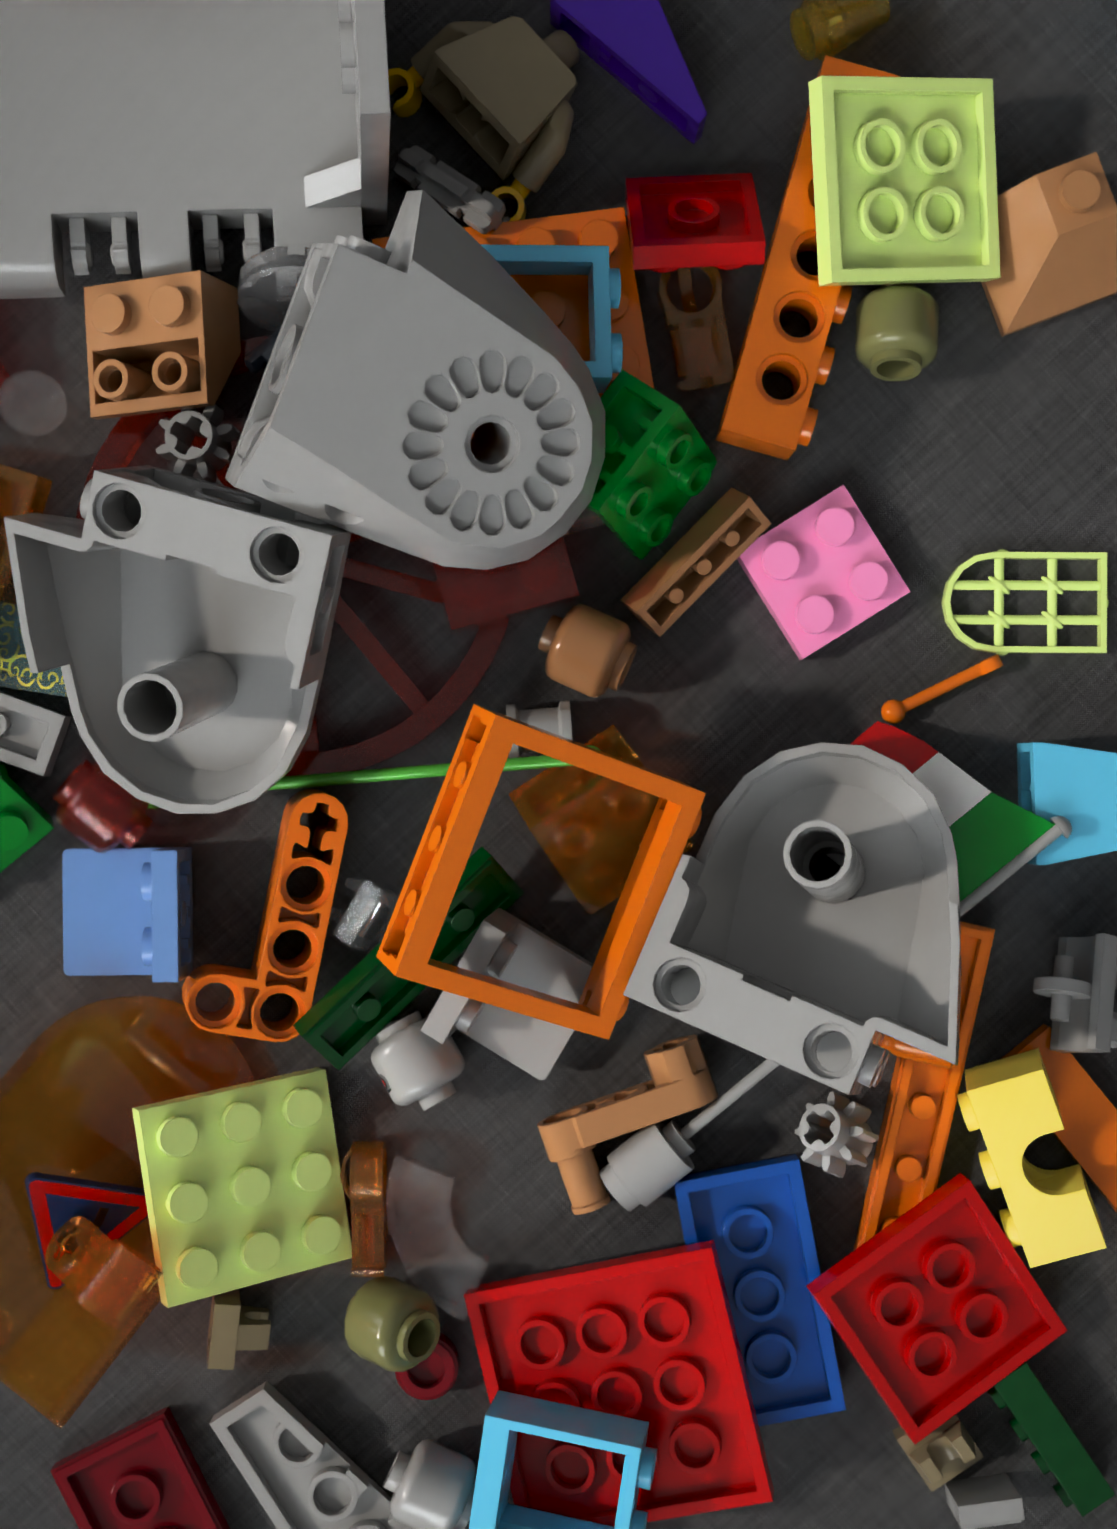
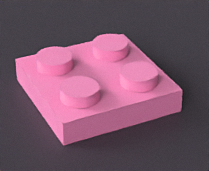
[737,484,911,660]

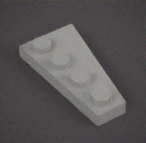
[209,1381,411,1529]

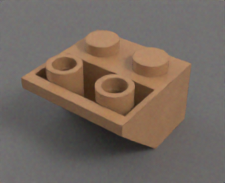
[83,270,241,420]

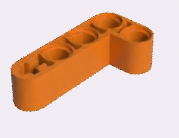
[182,789,348,1042]

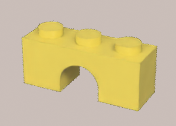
[957,1048,1107,1268]

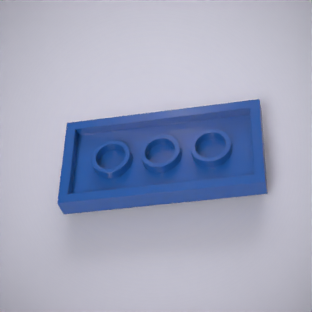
[674,1154,846,1427]

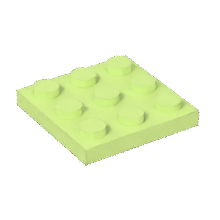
[808,75,1001,286]
[132,1067,354,1308]

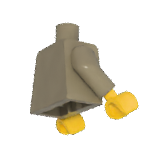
[388,16,580,221]

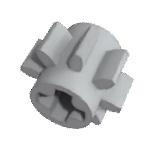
[155,404,241,483]
[794,1092,879,1178]

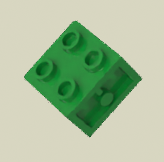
[587,369,717,559]

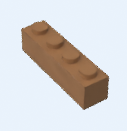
[621,487,772,637]

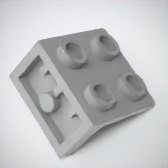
[420,908,593,1080]

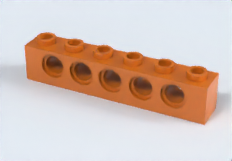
[715,55,900,461]

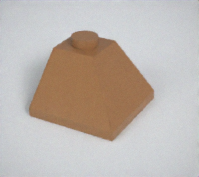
[981,152,1117,337]

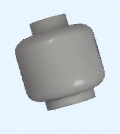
[371,1011,465,1111]
[383,1439,476,1529]

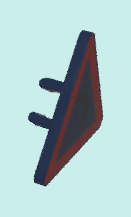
[25,1172,148,1289]

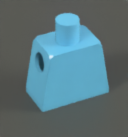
[1017,742,1117,865]

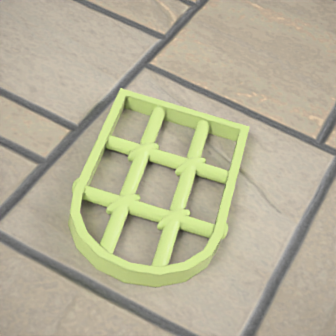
[941,549,1109,656]

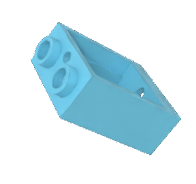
[480,244,623,393]
[469,1390,657,1529]

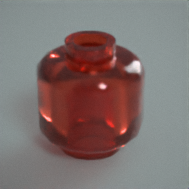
[53,759,153,853]

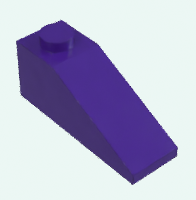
[550,0,707,145]

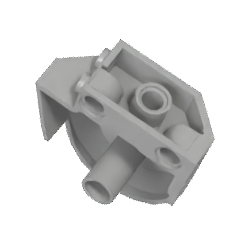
[225,190,605,570]
[4,465,352,814]
[623,742,961,1095]

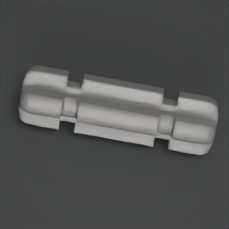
[394,146,506,234]

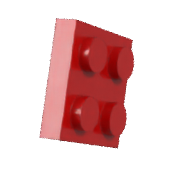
[626,173,766,273]

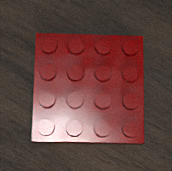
[464,1240,774,1527]

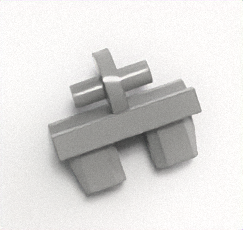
[1033,933,1117,1053]

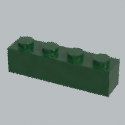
[988,1362,1115,1517]

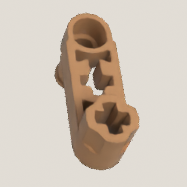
[537,1034,718,1215]

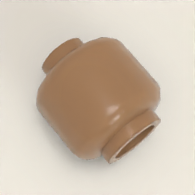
[538,604,638,697]

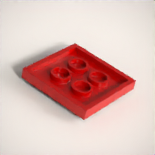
[806,1173,1068,1445]

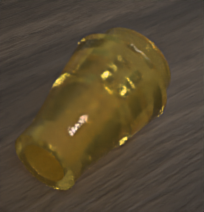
[790,0,890,61]

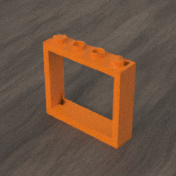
[376,704,706,1040]

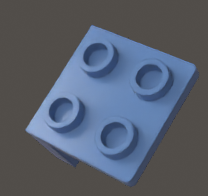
[62,847,193,982]

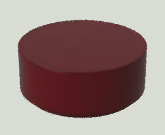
[395,1333,459,1400]

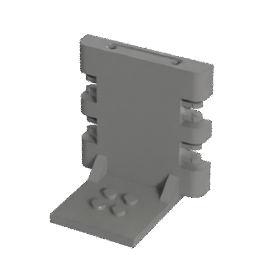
[0,0,391,299]

